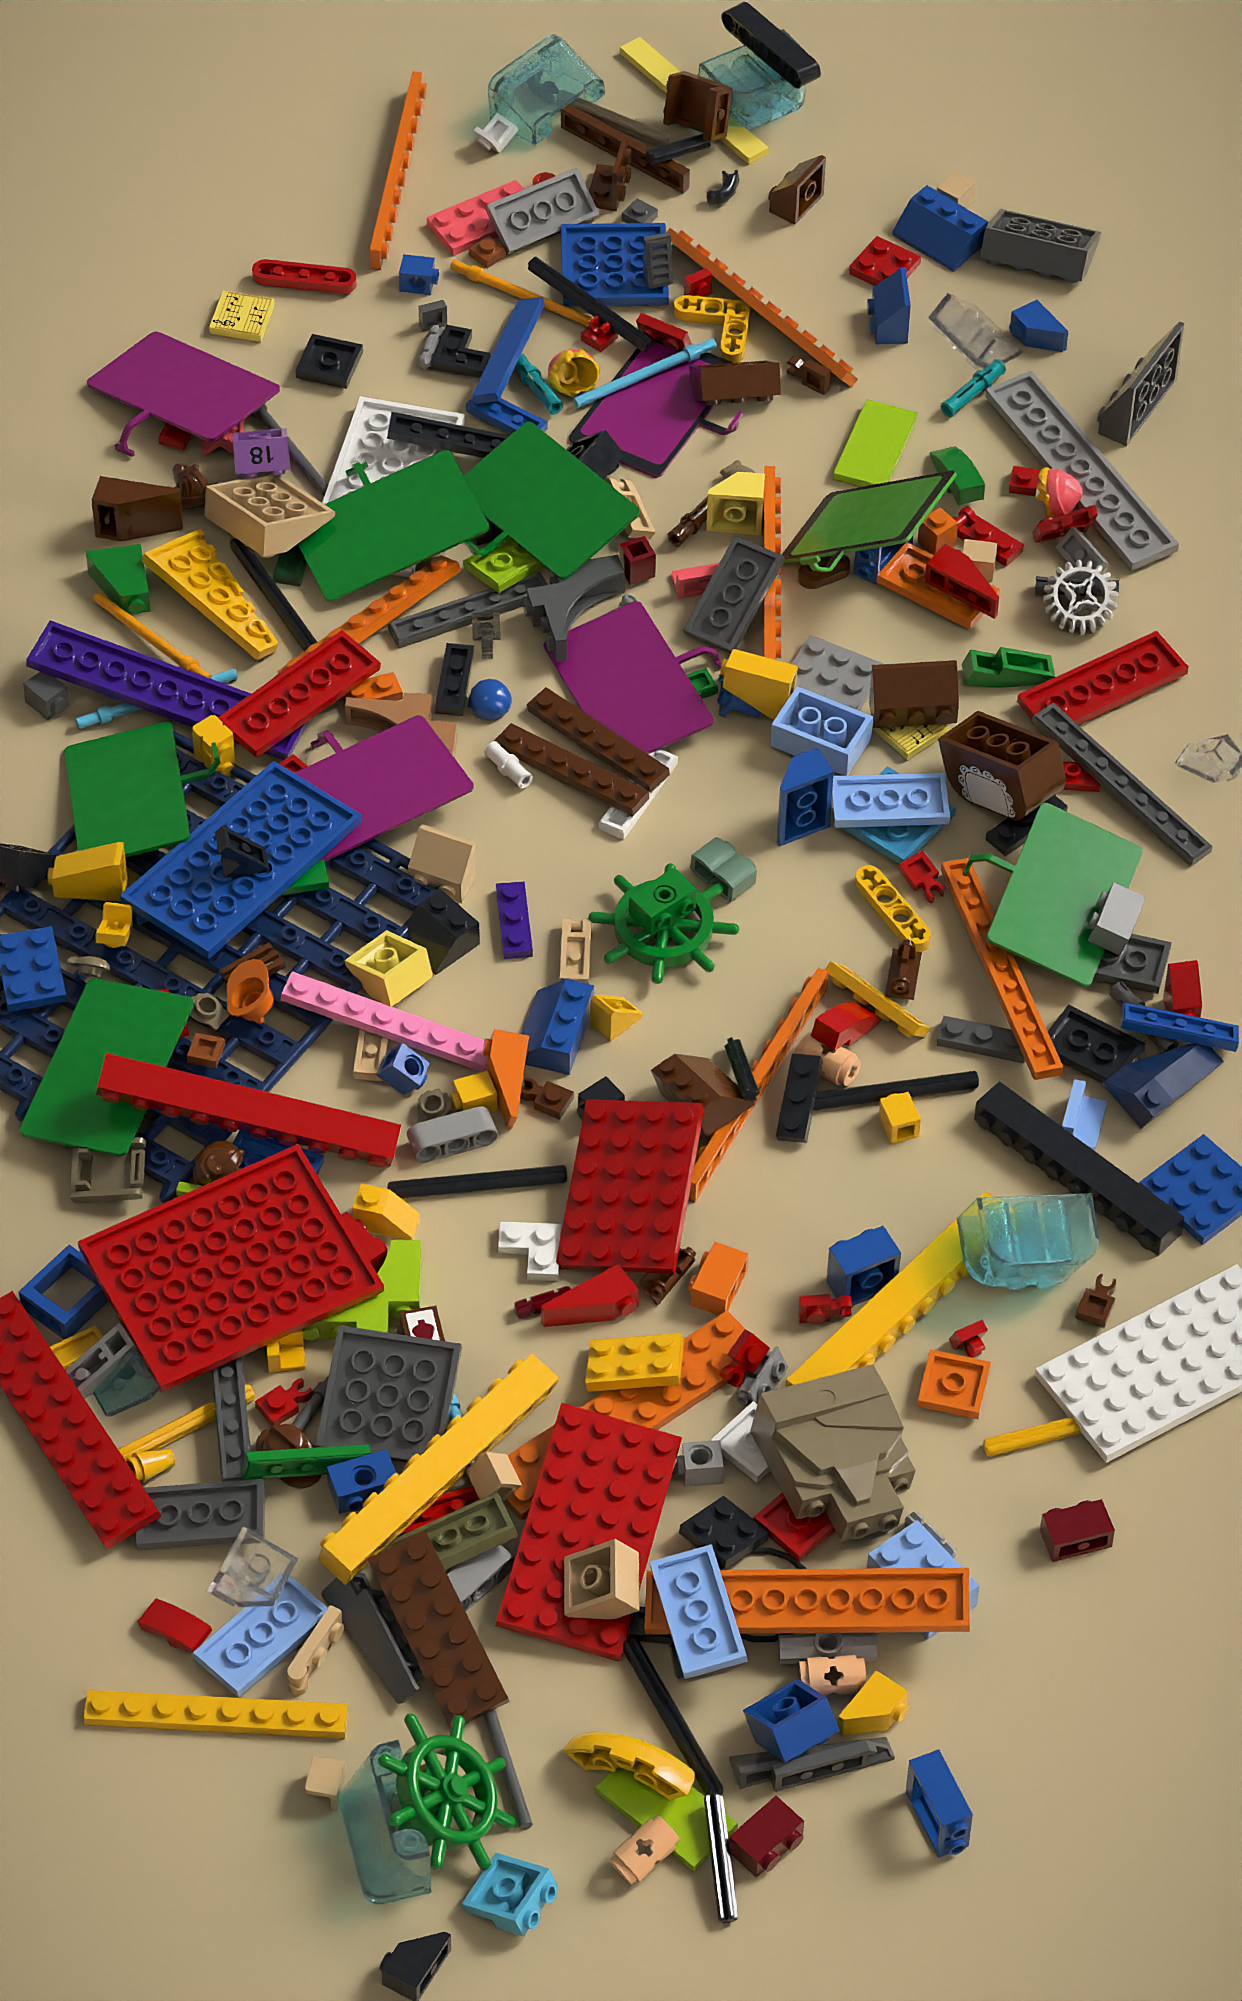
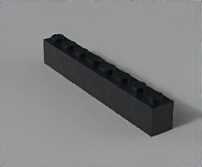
[974,1081,1185,1256]

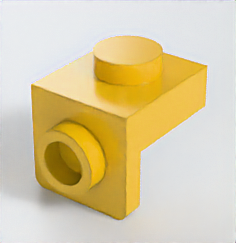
[96,902,133,948]

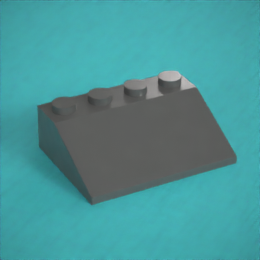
[980,209,1101,283]
[1097,321,1184,446]

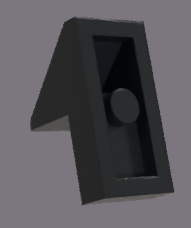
[215,826,269,877]

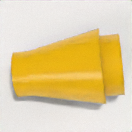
[126,1448,175,1483]

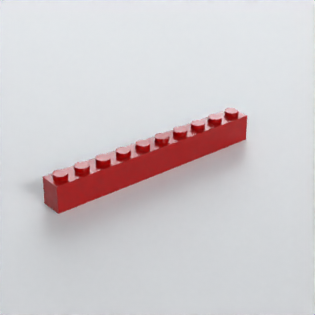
[96,1053,401,1168]

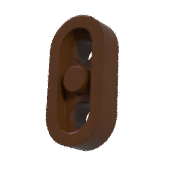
[798,555,850,589]

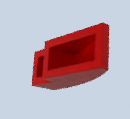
[811,1002,882,1051]

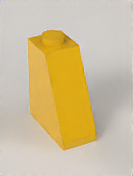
[720,649,798,720]
[48,842,127,902]

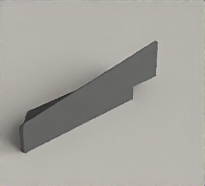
[321,1572,423,1704]
[729,1737,895,1792]

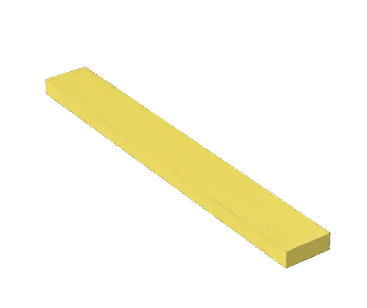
[620,37,769,165]

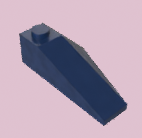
[1102,1043,1224,1129]

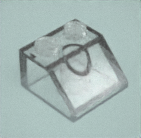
[206,1526,299,1607]

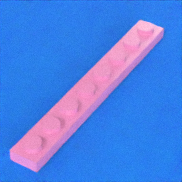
[281,972,487,1072]

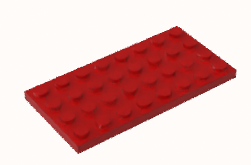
[495,1402,682,1662]

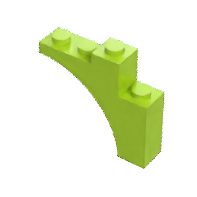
[303,1240,422,1340]

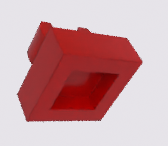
[581,316,618,352]
[949,1319,988,1358]

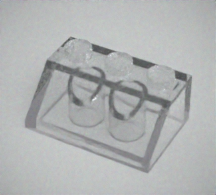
[928,293,1023,369]

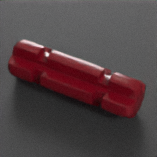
[514,1286,571,1319]

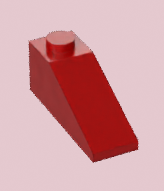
[925,544,999,619]
[541,1264,639,1327]

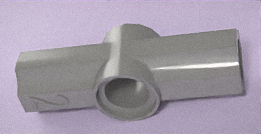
[778,1633,877,1669]

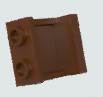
[663,71,733,141]

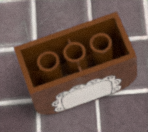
[938,711,1066,821]

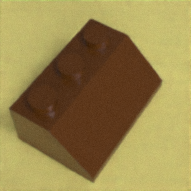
[689,360,781,405]
[869,660,959,728]
[651,1054,755,1138]

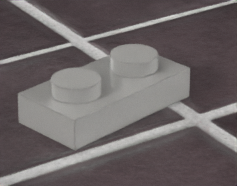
[1055,527,1109,579]

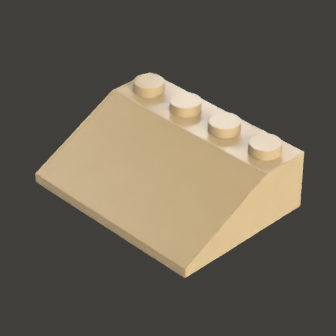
[205,474,335,558]

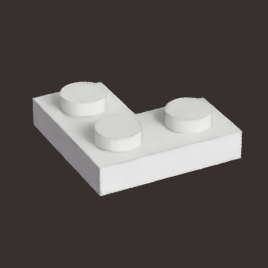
[498,1222,561,1281]

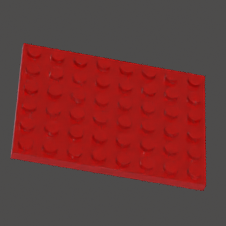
[78,1144,384,1393]

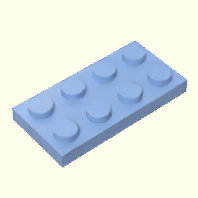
[832,773,950,828]
[650,1544,747,1679]
[193,1572,328,1698]

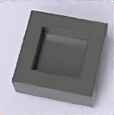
[622,198,658,223]
[418,300,447,332]

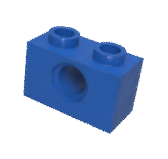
[327,1449,396,1514]

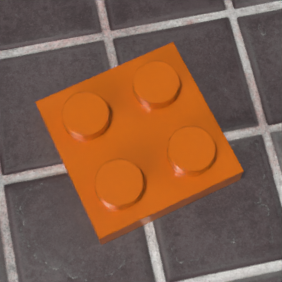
[917,1349,991,1419]

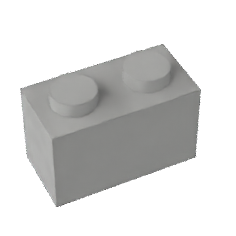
[1087,882,1145,955]

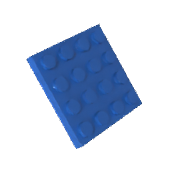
[561,223,669,306]

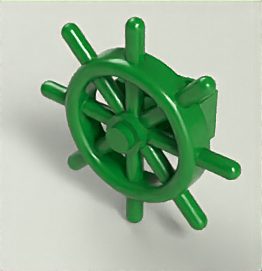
[588,863,740,984]
[378,1713,516,1870]

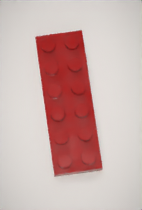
[218,630,381,758]
[1017,631,1189,737]

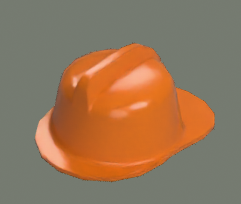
[227,959,274,1024]

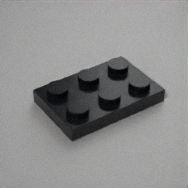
[1048,1004,1146,1083]

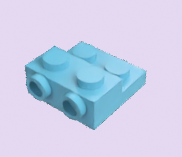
[462,1852,557,1937]

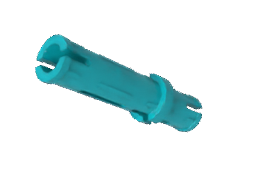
[514,354,563,415]
[940,359,1006,417]

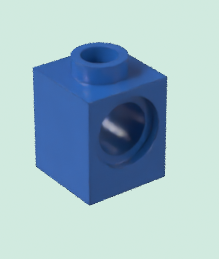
[399,254,439,295]
[376,1043,430,1095]

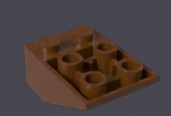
[92,476,183,541]

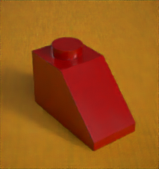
[1163,960,1202,1018]

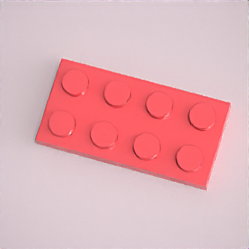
[426,180,524,256]

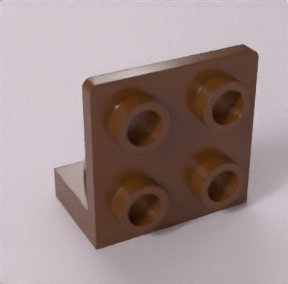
[589,138,632,211]

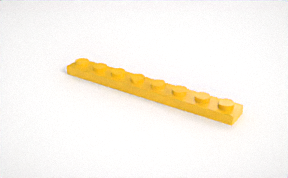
[84,1690,348,1739]

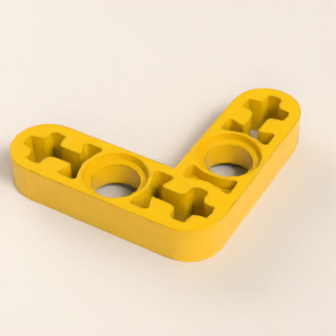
[674,295,750,363]

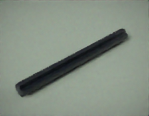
[528,257,652,352]
[230,538,318,652]
[814,1071,979,1110]
[387,1165,567,1198]
[623,1637,723,1795]

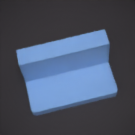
[1062,1079,1107,1150]

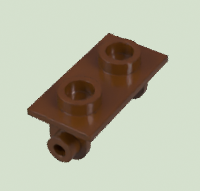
[885,940,922,1000]
[639,1247,696,1305]

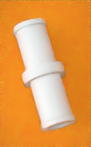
[484,741,533,789]

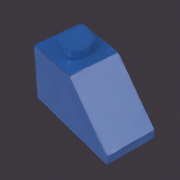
[1009,300,1068,352]

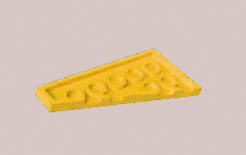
[142,528,279,660]

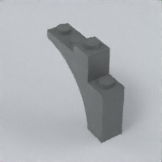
[523,555,625,662]

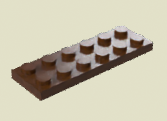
[368,1530,510,1729]

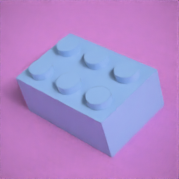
[771,686,873,776]
[867,1520,979,1639]

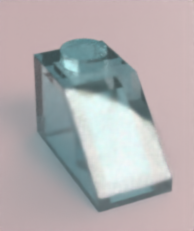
[93,1351,160,1417]

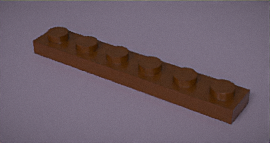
[561,103,690,194]
[527,687,670,793]
[494,723,650,816]

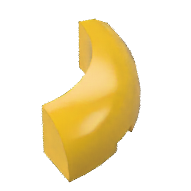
[562,1731,695,1800]

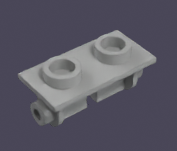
[737,1346,788,1405]

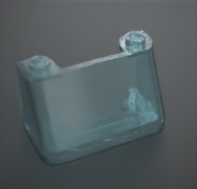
[488,34,605,146]
[339,1740,432,1905]

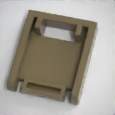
[70,1137,146,1203]

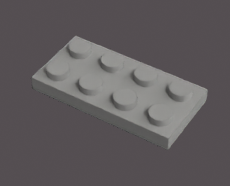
[485,168,599,255]

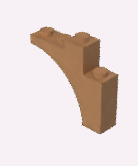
[345,693,457,758]

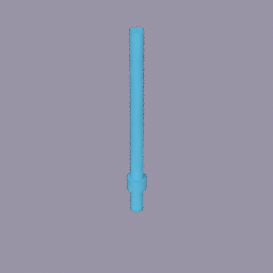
[573,338,717,408]
[75,669,238,729]

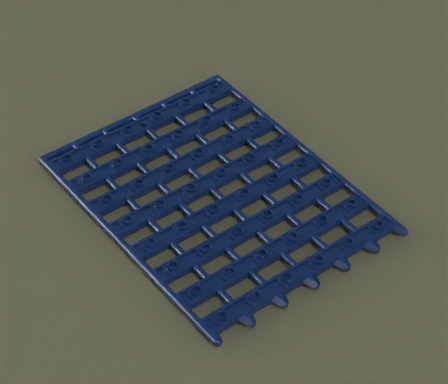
[0,731,440,1203]

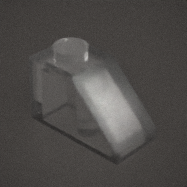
[1175,734,1242,783]

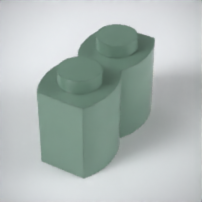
[690,837,757,901]

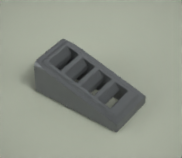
[643,232,673,289]

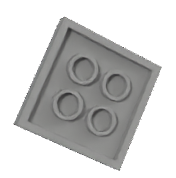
[791,635,884,711]

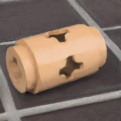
[795,1033,861,1086]
[799,1655,866,1696]
[609,1815,680,1885]

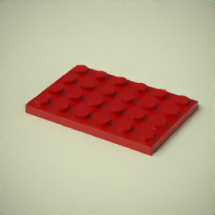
[556,1100,704,1274]

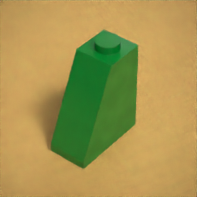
[86,544,151,614]

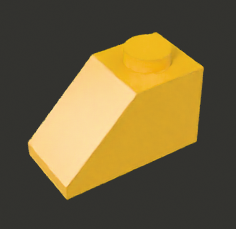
[352,1184,420,1240]
[837,1671,909,1736]

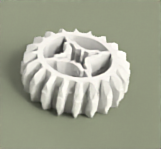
[1043,560,1119,635]

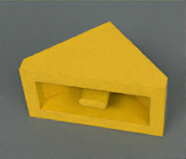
[590,994,643,1042]

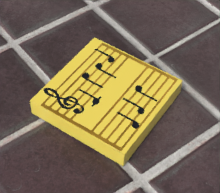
[209,290,274,342]
[872,724,950,760]

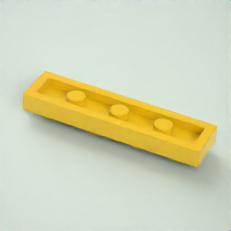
[825,961,930,1038]

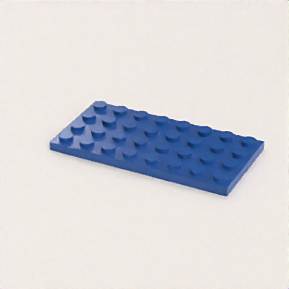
[120,761,362,959]

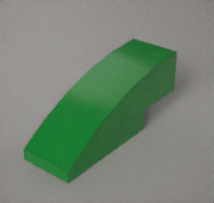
[930,446,985,505]
[962,647,1055,688]

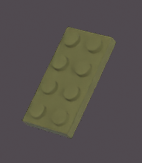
[384,1492,518,1571]

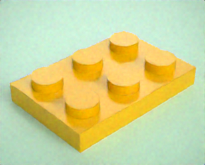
[585,1333,684,1392]

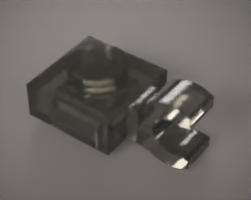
[472,612,501,659]

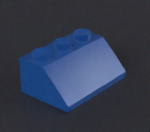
[892,185,988,272]
[777,748,834,847]
[522,979,594,1075]

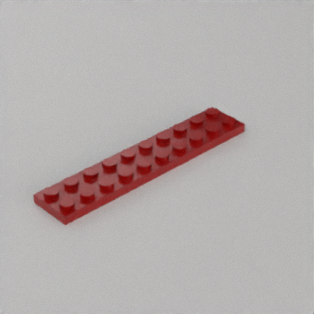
[0,1291,161,1550]

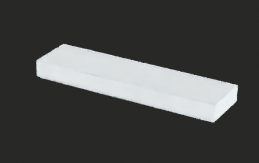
[599,749,678,840]

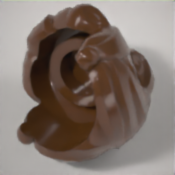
[173,463,219,509]
[192,1141,245,1186]

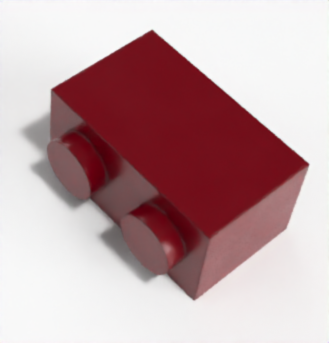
[1040,1499,1115,1562]
[729,1796,804,1878]

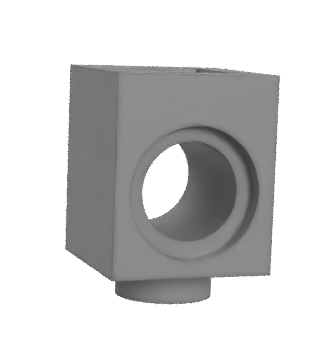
[677,1440,724,1486]

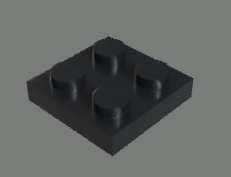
[295,334,363,389]
[679,1496,769,1570]

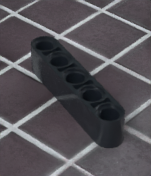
[721,2,821,89]

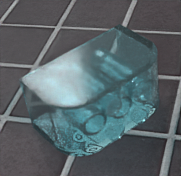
[698,29,806,130]
[956,1193,1099,1290]

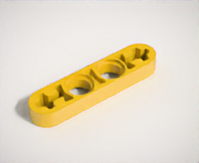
[855,865,931,952]

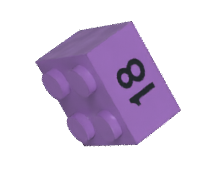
[232,428,291,478]

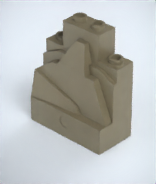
[750,1364,916,1542]

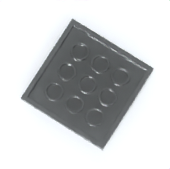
[315,1325,462,1462]

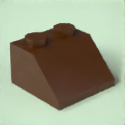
[768,155,826,224]

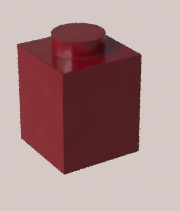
[619,536,656,585]

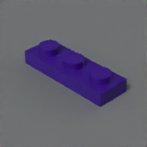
[496,881,533,959]

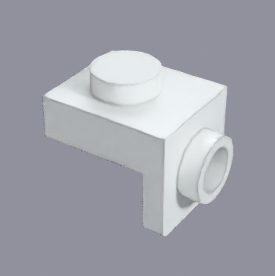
[474,113,519,153]

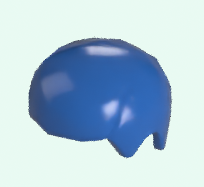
[468,679,512,720]

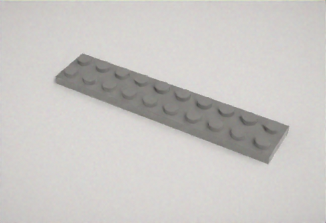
[985,371,1179,571]

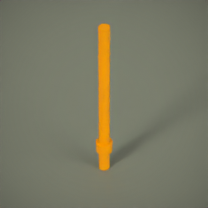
[450,259,593,327]
[93,592,212,679]

